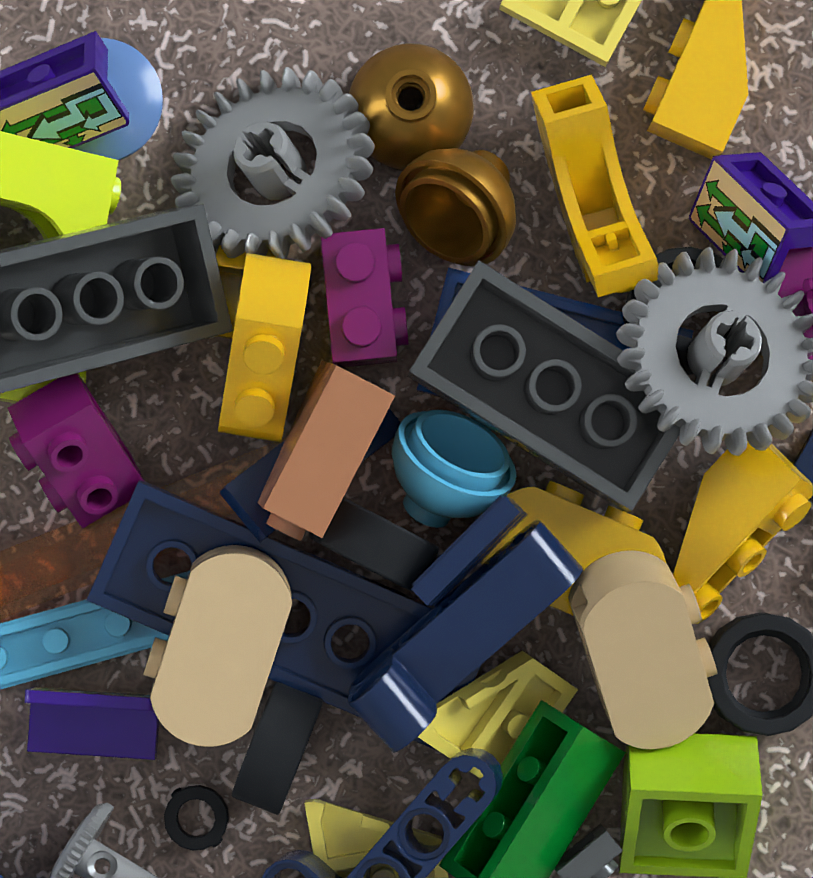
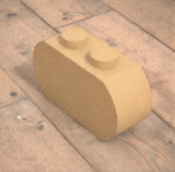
[143,545,292,747]
[568,550,717,749]

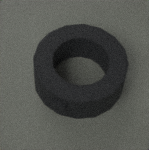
[164,785,229,851]

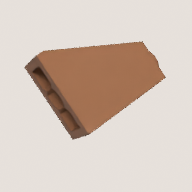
[257,361,395,541]

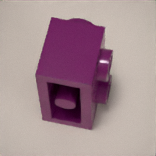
[321,228,409,368]
[7,373,145,529]

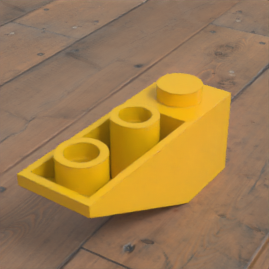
[643,0,749,160]
[673,441,813,624]

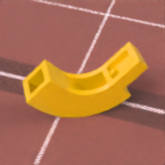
[531,74,659,298]

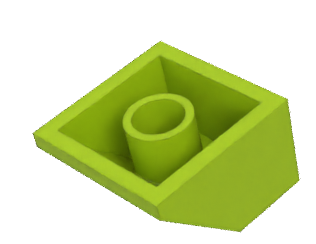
[619,733,763,878]

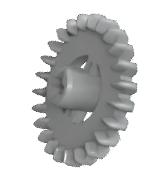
[171,67,375,259]
[616,247,813,456]

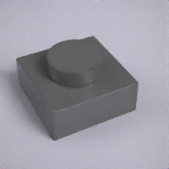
[555,823,623,878]

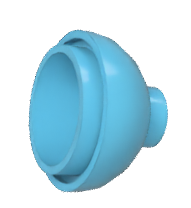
[392,410,516,528]

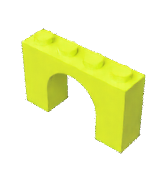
[0,131,121,403]

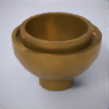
[349,43,474,170]
[395,148,516,266]

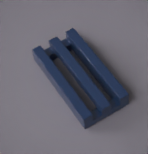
[411,496,528,606]

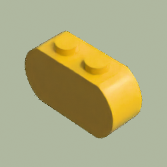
[218,253,311,442]
[481,481,666,616]

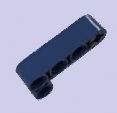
[348,520,583,753]
[261,748,503,878]

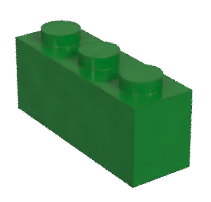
[439,700,626,878]

